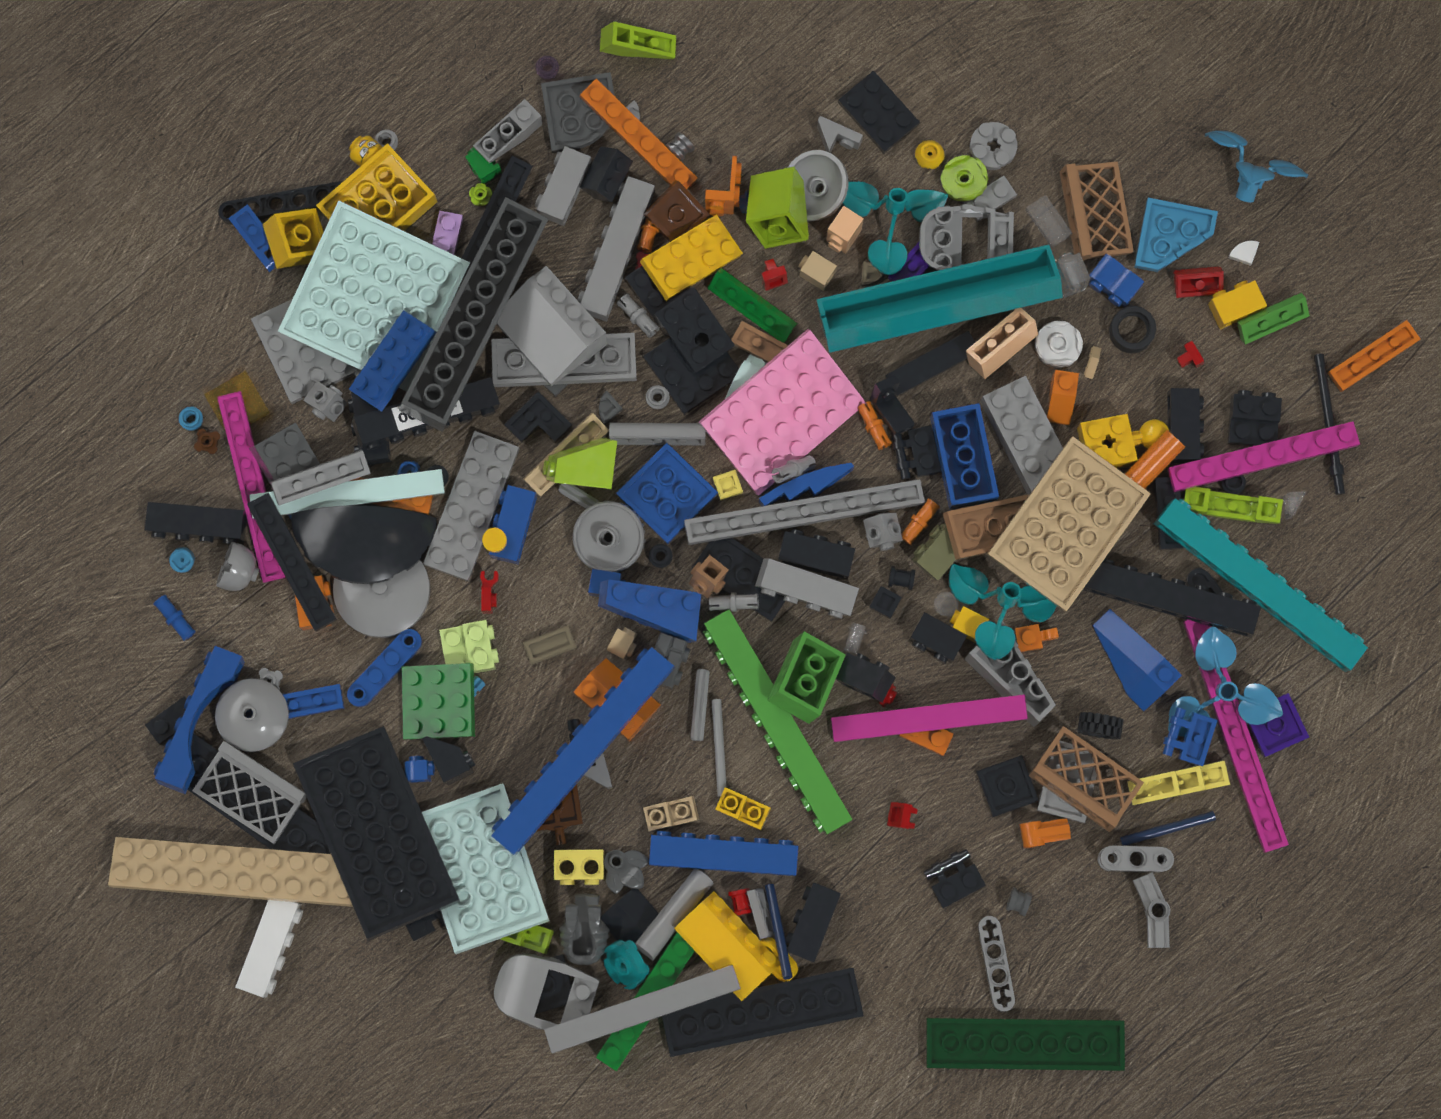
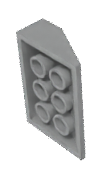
[497,266,607,386]

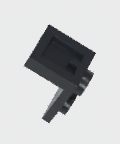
[870,375,915,435]

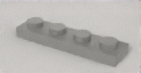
[270,450,370,506]

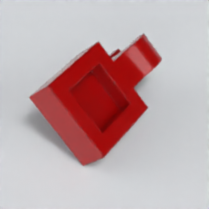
[480,571,499,614]

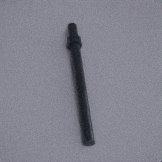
[1314,354,1345,495]

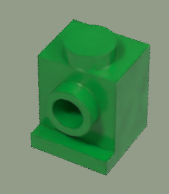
[465,147,502,184]

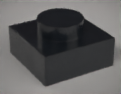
[869,586,902,619]

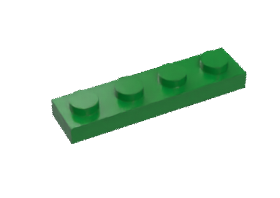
[707,268,798,343]

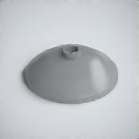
[787,150,848,221]
[215,679,289,752]

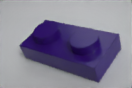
[888,242,930,281]

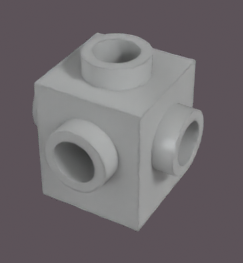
[303,381,347,422]
[863,513,903,551]

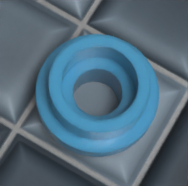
[179,407,203,431]

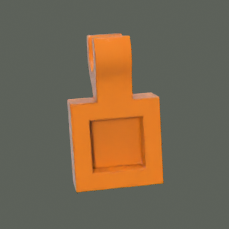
[1014,624,1059,652]

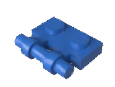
[1162,707,1217,766]

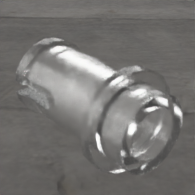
[844,623,867,654]

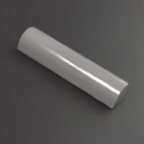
[609,423,706,445]
[635,868,714,961]

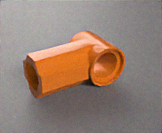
[1019,818,1071,848]

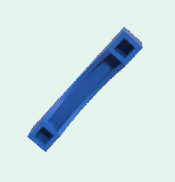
[154,646,245,794]

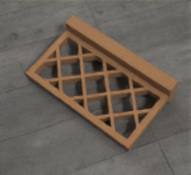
[1060,162,1134,262]
[1029,726,1144,832]

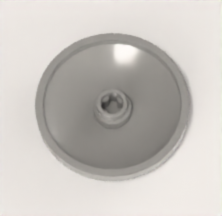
[333,561,430,638]

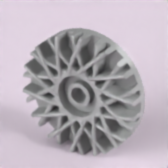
[573,501,646,572]

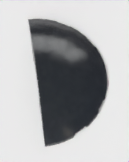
[291,506,437,584]

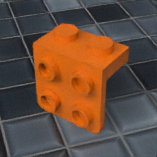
[705,156,742,217]

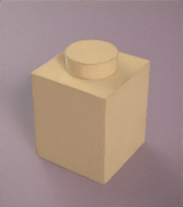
[798,251,837,291]

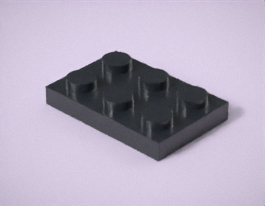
[838,70,920,154]

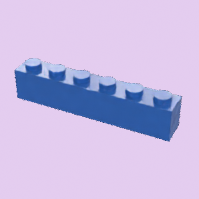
[649,831,798,876]

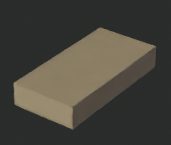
[523,625,577,666]

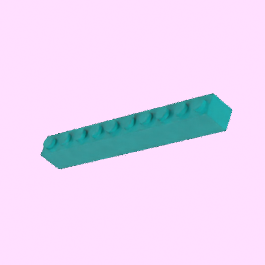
[1153,498,1368,672]

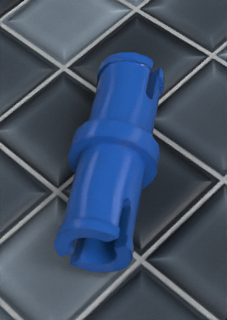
[153,594,196,641]

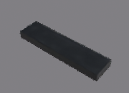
[885,331,975,397]

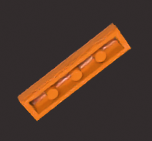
[1125,430,1186,489]

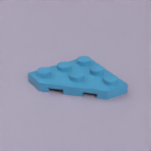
[1134,198,1218,272]

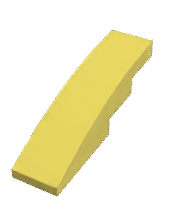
[1127,761,1231,805]

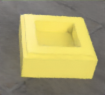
[713,470,743,501]

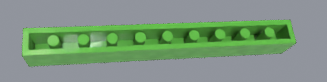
[703,609,852,835]

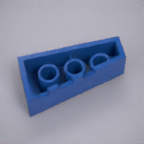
[598,579,701,643]

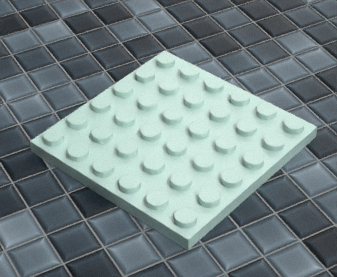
[278,201,470,392]

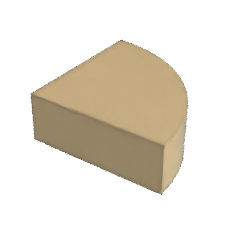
[1084,346,1101,379]

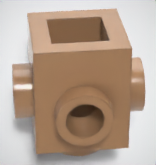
[689,555,729,599]

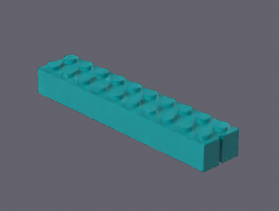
[816,245,1063,353]

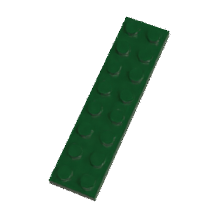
[926,1018,1125,1071]

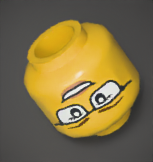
[349,136,383,167]

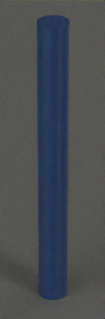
[1119,811,1216,846]
[765,884,792,980]

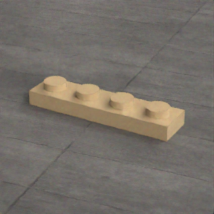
[523,413,609,497]

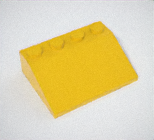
[316,143,437,231]

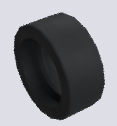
[1109,306,1157,353]

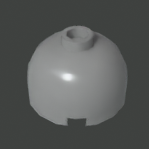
[216,542,259,591]

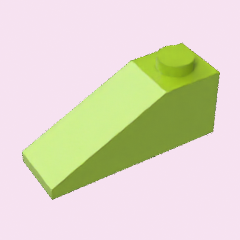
[600,21,676,59]

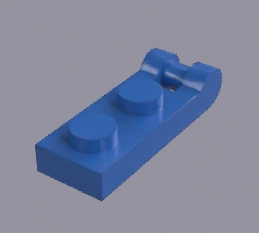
[228,204,275,272]

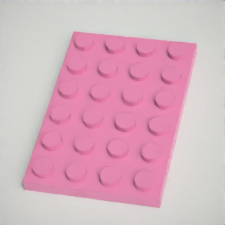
[699,329,866,496]

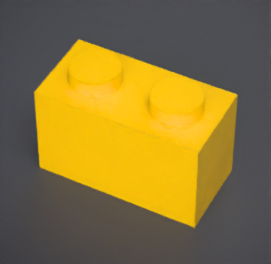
[1208,280,1267,330]

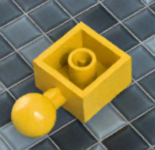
[1077,414,1169,468]

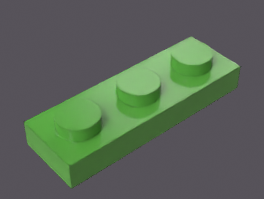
[1237,293,1309,345]

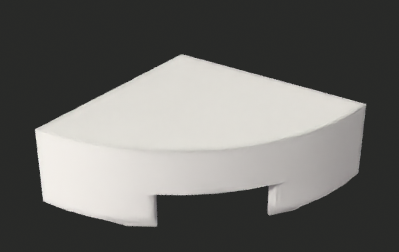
[1228,241,1259,266]

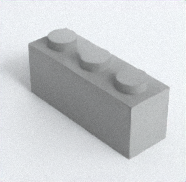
[535,146,592,226]

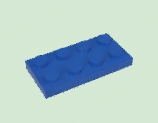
[349,310,437,412]

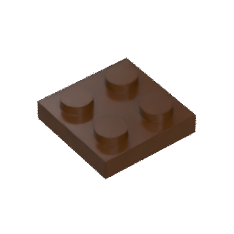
[644,180,710,242]

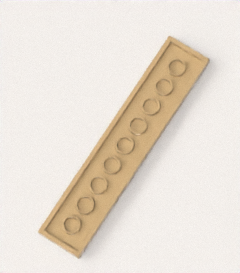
[108,837,353,907]

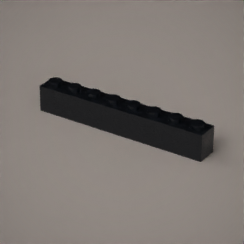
[1082,559,1261,638]

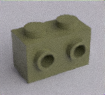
[911,524,956,580]

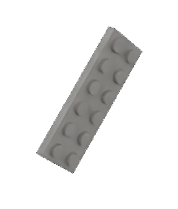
[492,333,637,387]
[423,431,520,582]

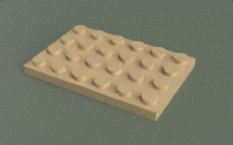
[987,436,1151,612]

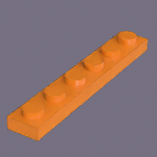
[579,78,698,189]

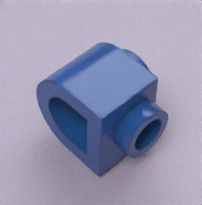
[404,756,435,783]

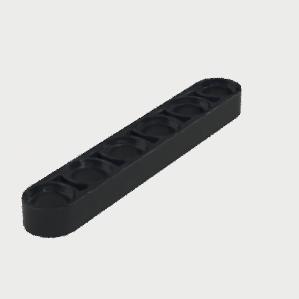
[218,181,343,225]

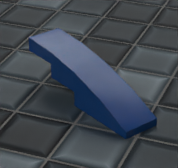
[759,463,854,506]

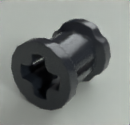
[888,566,916,591]

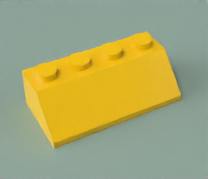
[674,891,780,1001]

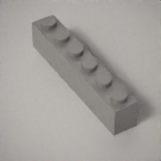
[577,176,655,322]

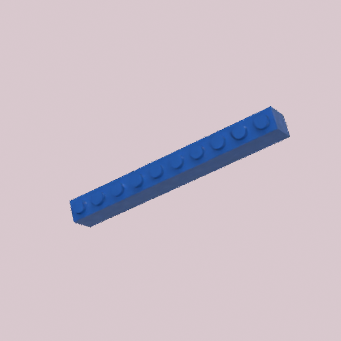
[491,647,675,855]

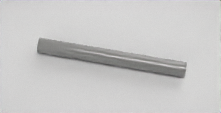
[712,699,727,797]

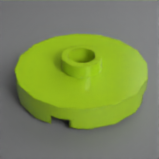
[941,155,988,202]

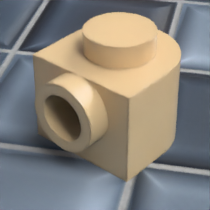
[607,627,637,659]

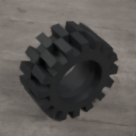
[1077,712,1124,740]

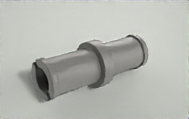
[617,294,660,338]
[772,455,816,483]
[709,593,759,612]

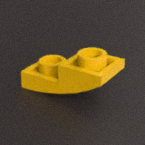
[715,787,771,830]

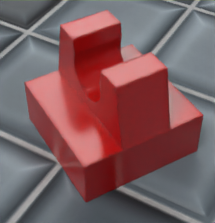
[761,259,788,291]
[1177,341,1204,368]
[887,802,918,829]

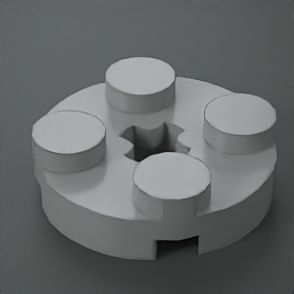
[970,122,1017,170]

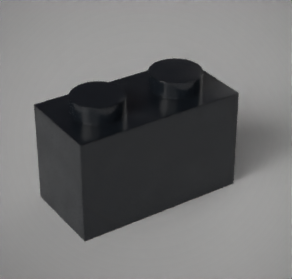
[579,147,633,202]
[909,612,967,664]
[836,653,896,703]

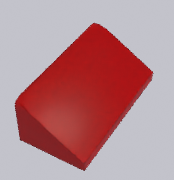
[1173,267,1224,298]

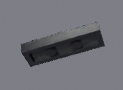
[1154,477,1184,550]

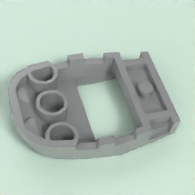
[919,204,1014,270]
[494,953,600,1030]

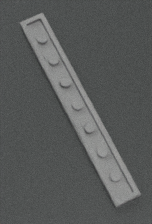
[544,965,741,1054]

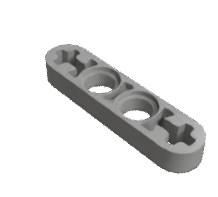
[978,916,1015,1011]

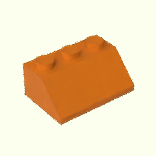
[573,658,661,742]

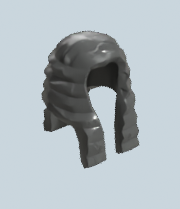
[559,894,609,965]

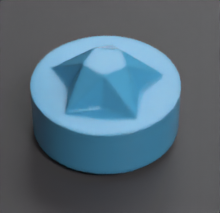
[169,547,195,573]

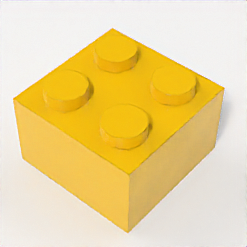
[262,208,324,269]

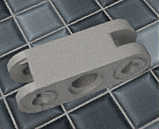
[1097,846,1174,873]

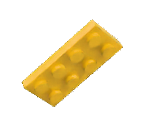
[640,214,743,301]

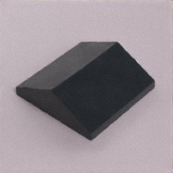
[601,889,659,950]

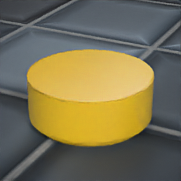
[482,528,507,553]

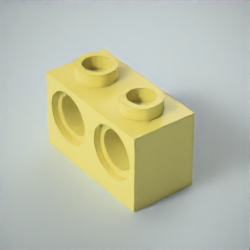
[554,850,604,885]

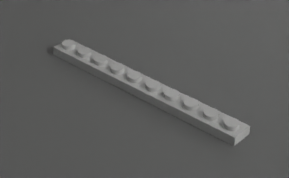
[684,479,925,545]

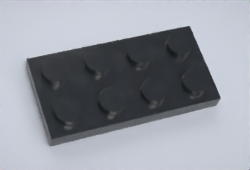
[691,538,786,622]

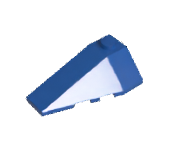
[1092,609,1182,712]

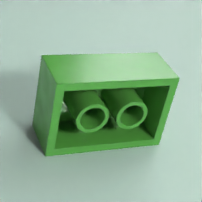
[767,631,846,724]

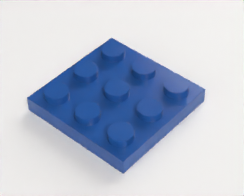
[616,443,718,545]

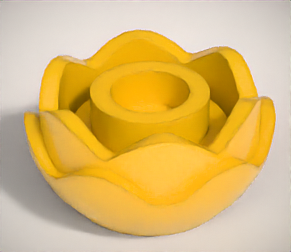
[915,140,945,169]

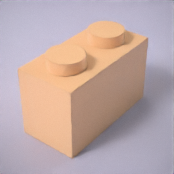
[826,206,864,254]

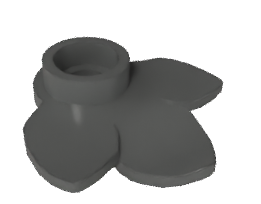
[604,850,649,894]

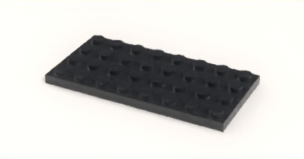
[293,726,460,941]

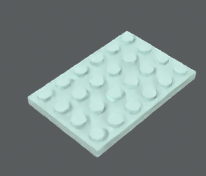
[422,783,550,954]

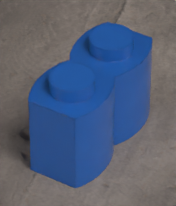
[1087,254,1144,307]

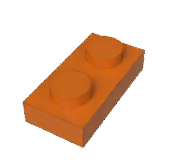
[899,729,954,756]

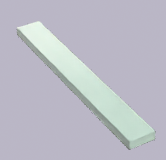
[250,469,445,519]

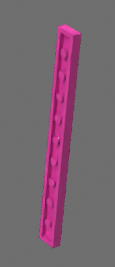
[1183,620,1289,853]

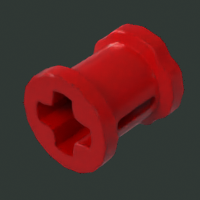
[728,888,752,916]

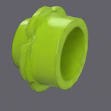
[469,183,492,206]

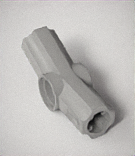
[1133,872,1170,948]

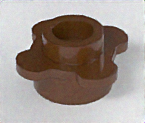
[194,429,220,454]

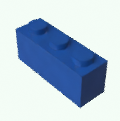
[487,485,537,565]

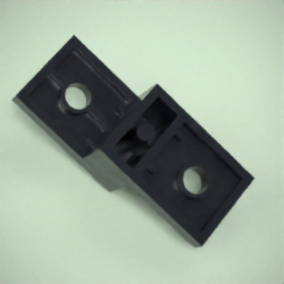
[625,266,735,373]

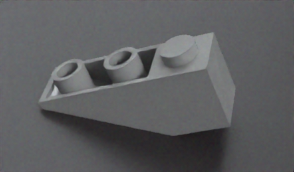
[473,99,542,163]

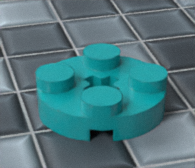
[604,940,649,990]

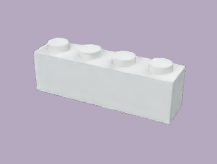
[235,900,303,998]

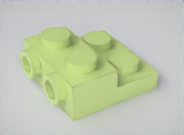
[439,620,499,673]

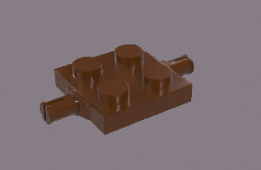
[527,762,583,845]

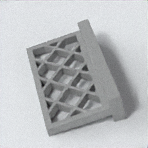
[192,741,307,844]

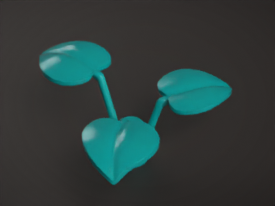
[842,181,948,275]
[949,564,1057,660]

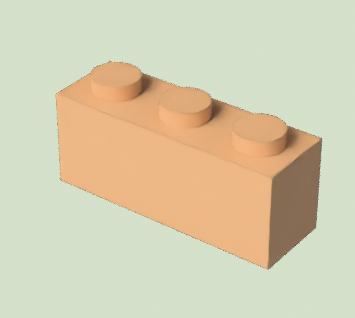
[966,308,1038,379]

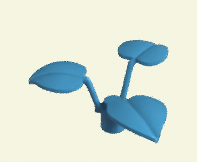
[1205,131,1308,203]
[1168,627,1283,737]

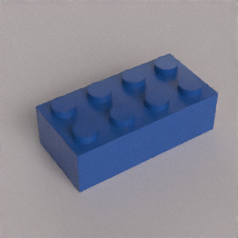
[930,403,999,510]

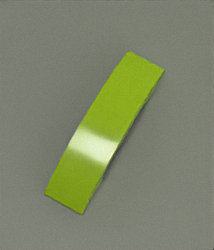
[1184,487,1283,524]

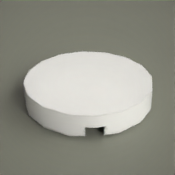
[1035,321,1083,369]

